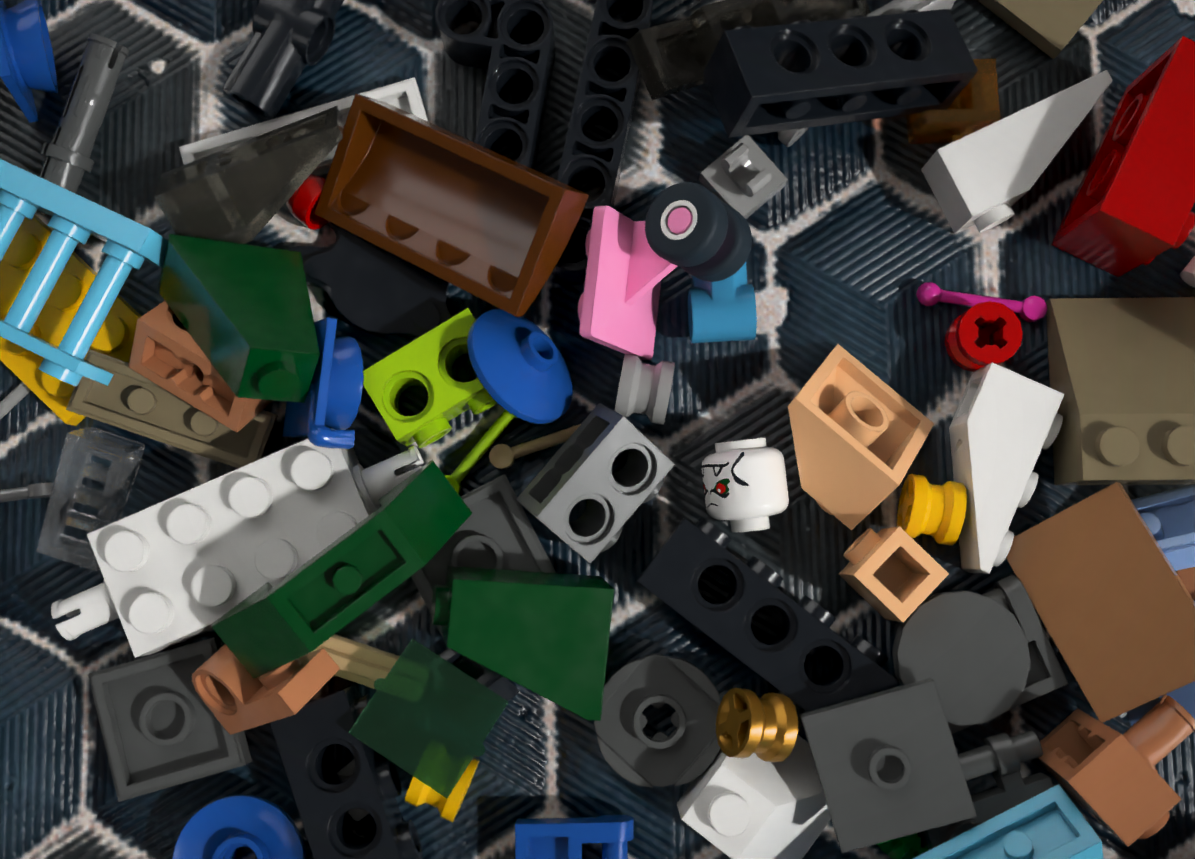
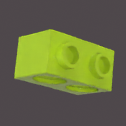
[363,308,497,448]

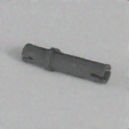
[36,33,129,218]

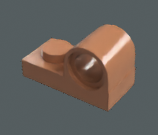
[192,644,340,735]

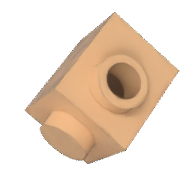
[839,526,949,623]

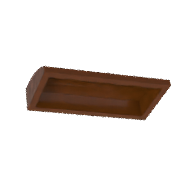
[314,93,589,317]

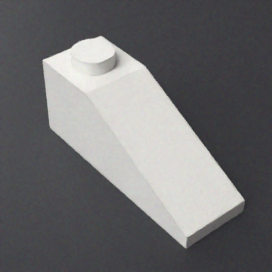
[921,70,1113,234]

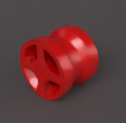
[945,301,1023,372]

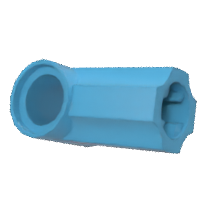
[687,262,757,343]

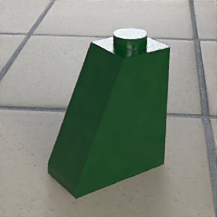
[159,234,320,403]
[431,566,614,721]

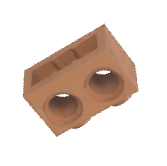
[128,301,274,433]

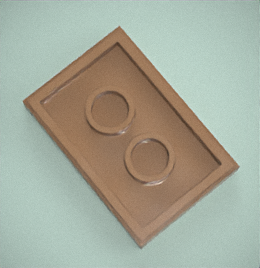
[1006,482,1195,723]

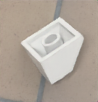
[677,734,831,859]

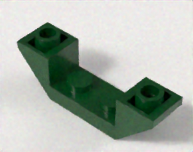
[211,460,472,679]

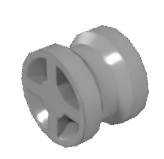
[614,354,675,425]

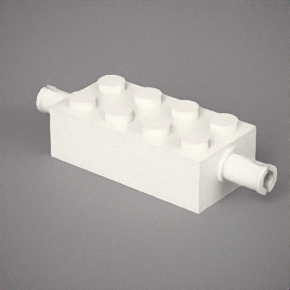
[51,428,424,657]

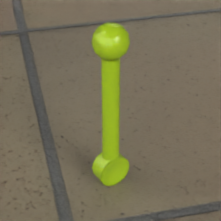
[444,409,517,494]

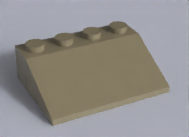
[1046,297,1195,485]

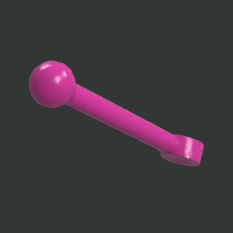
[916,282,1047,322]

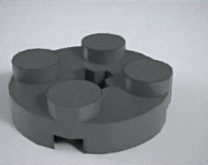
[594,653,721,788]

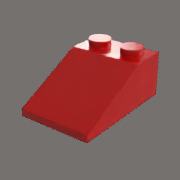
[1051,36,1195,277]

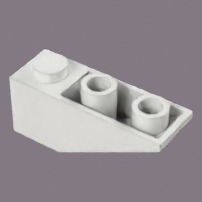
[949,362,1064,574]

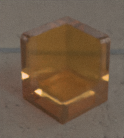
[907,58,1000,144]

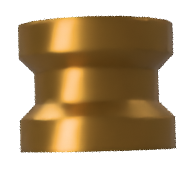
[716,688,798,762]

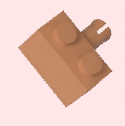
[1037,694,1195,847]

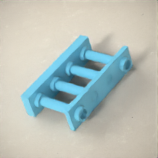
[0,159,168,387]

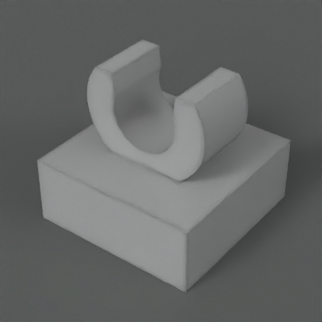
[699,135,788,219]

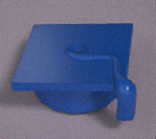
[0,0,58,123]
[282,317,364,449]

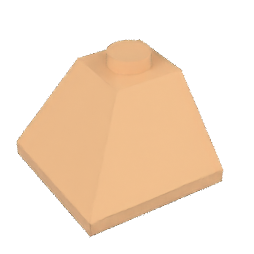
[788,344,934,531]

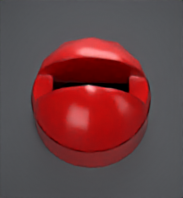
[285,174,329,230]

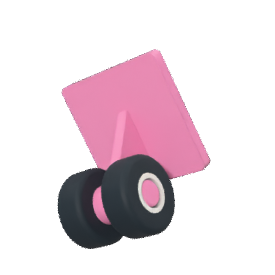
[578,182,752,360]

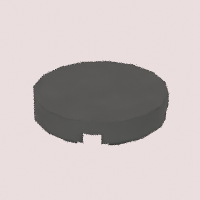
[892,590,1031,726]

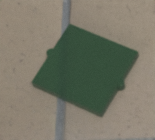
[348,638,509,798]

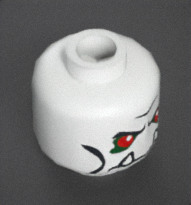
[701,437,789,532]

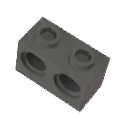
[516,403,675,564]

